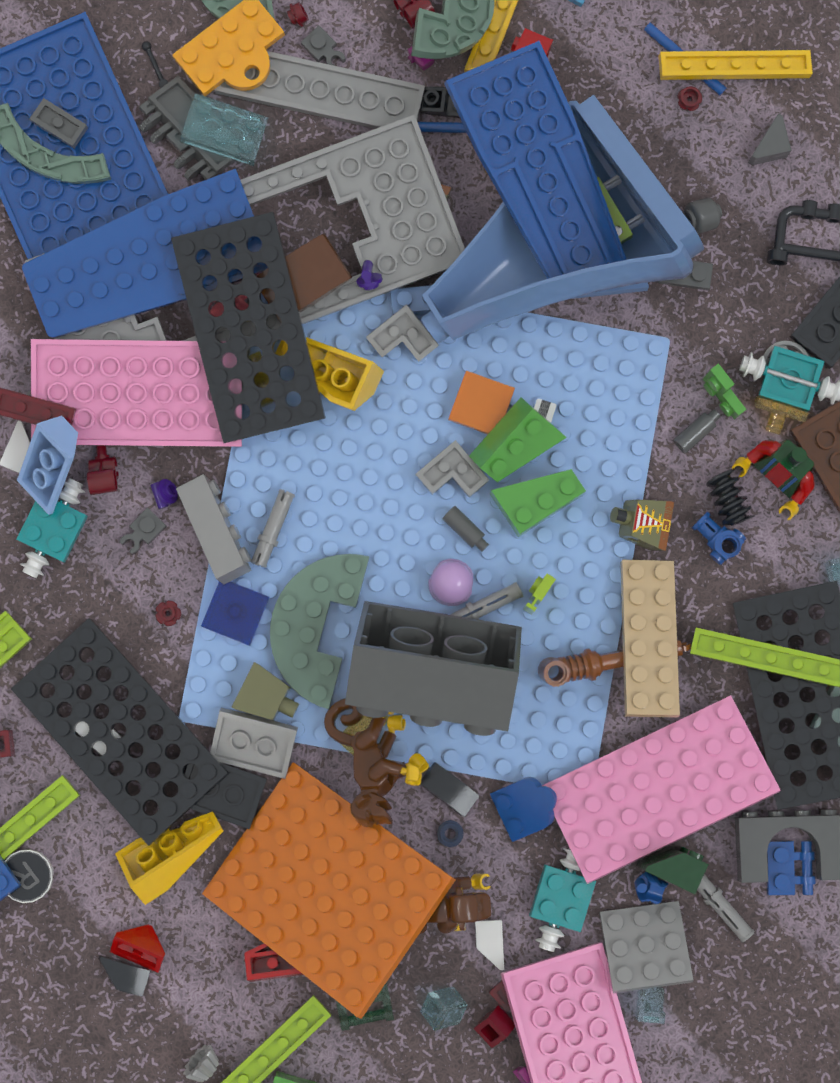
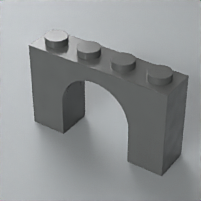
[735,809,840,883]

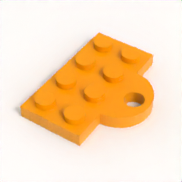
[172,0,285,97]

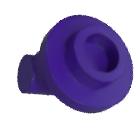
[356,260,383,290]
[150,479,178,510]

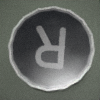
[5,849,54,903]

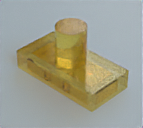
[753,395,808,435]

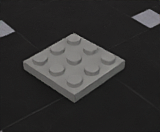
[600,901,693,993]

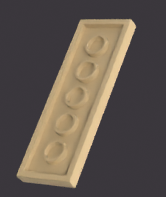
[620,560,680,718]

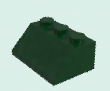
[636,846,709,894]

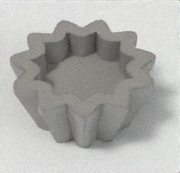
[183,1044,219,1082]

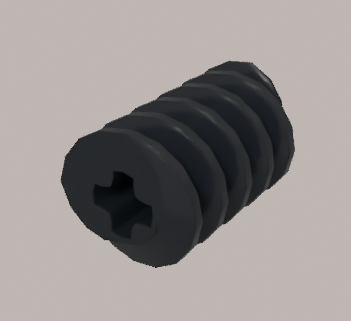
[706,468,755,526]

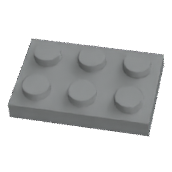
[210,708,298,779]

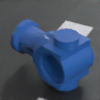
[691,511,746,565]

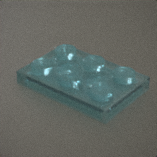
[180,93,268,166]

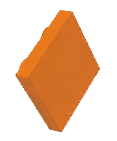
[448,371,515,434]

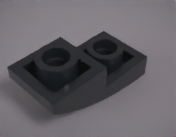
[419,86,460,118]
[420,762,480,817]

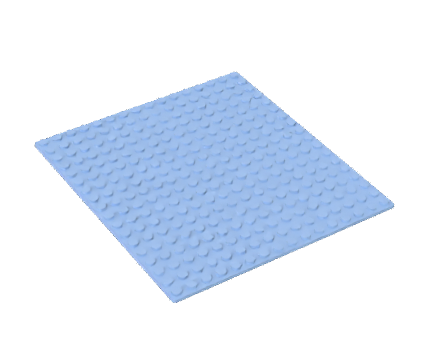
[179,292,670,785]

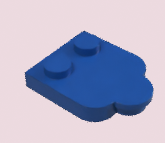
[490,777,557,842]

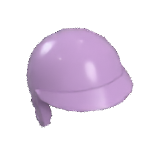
[428,559,473,606]

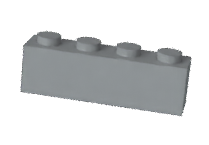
[176,474,252,585]

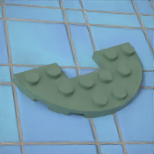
[411,0,494,59]
[270,554,369,709]

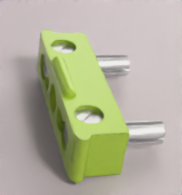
[597,175,645,244]

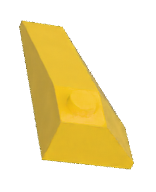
[276,337,384,411]
[115,811,224,905]

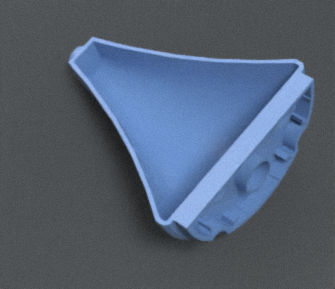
[421,95,704,344]

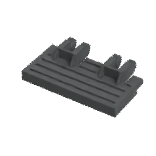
[139,76,246,181]

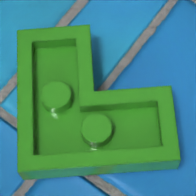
[703,363,747,420]

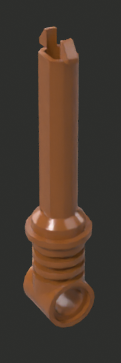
[538,639,691,687]

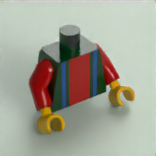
[732,439,815,520]

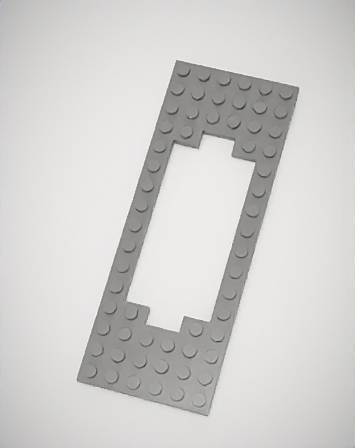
[25,114,465,341]

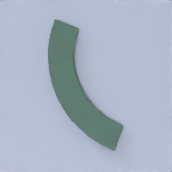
[0,103,112,184]

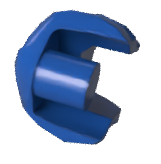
[634,872,668,904]

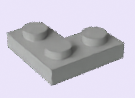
[366,304,439,362]
[416,440,489,498]

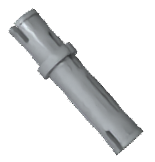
[250,489,295,568]
[451,582,523,620]
[697,874,755,942]

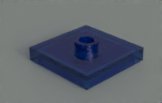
[201,582,270,646]

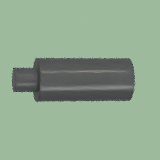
[673,409,721,454]
[442,506,489,552]

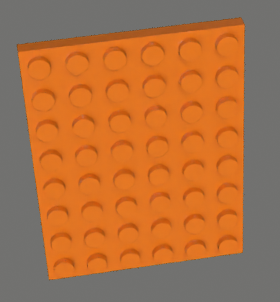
[202,762,456,1019]

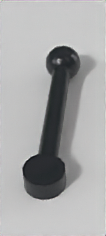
[142,41,168,89]

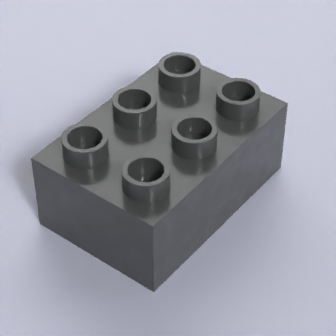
[345,601,522,736]

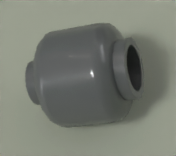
[683,197,722,234]

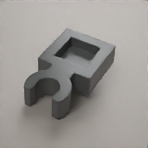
[301,25,346,66]
[120,507,167,555]

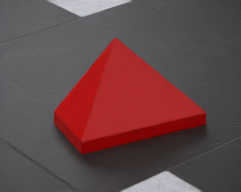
[110,924,165,973]

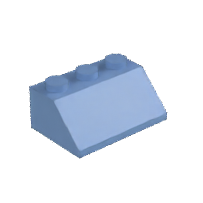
[17,416,78,515]

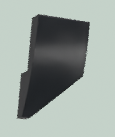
[98,955,150,997]

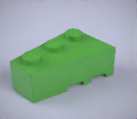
[469,397,567,482]
[490,469,586,537]

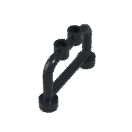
[767,200,840,266]

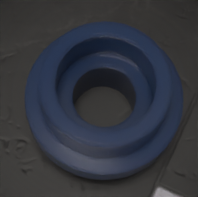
[437,820,464,847]

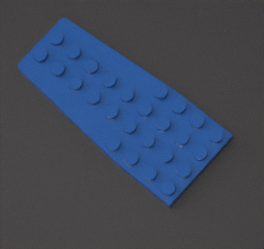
[444,41,626,279]
[22,169,268,338]

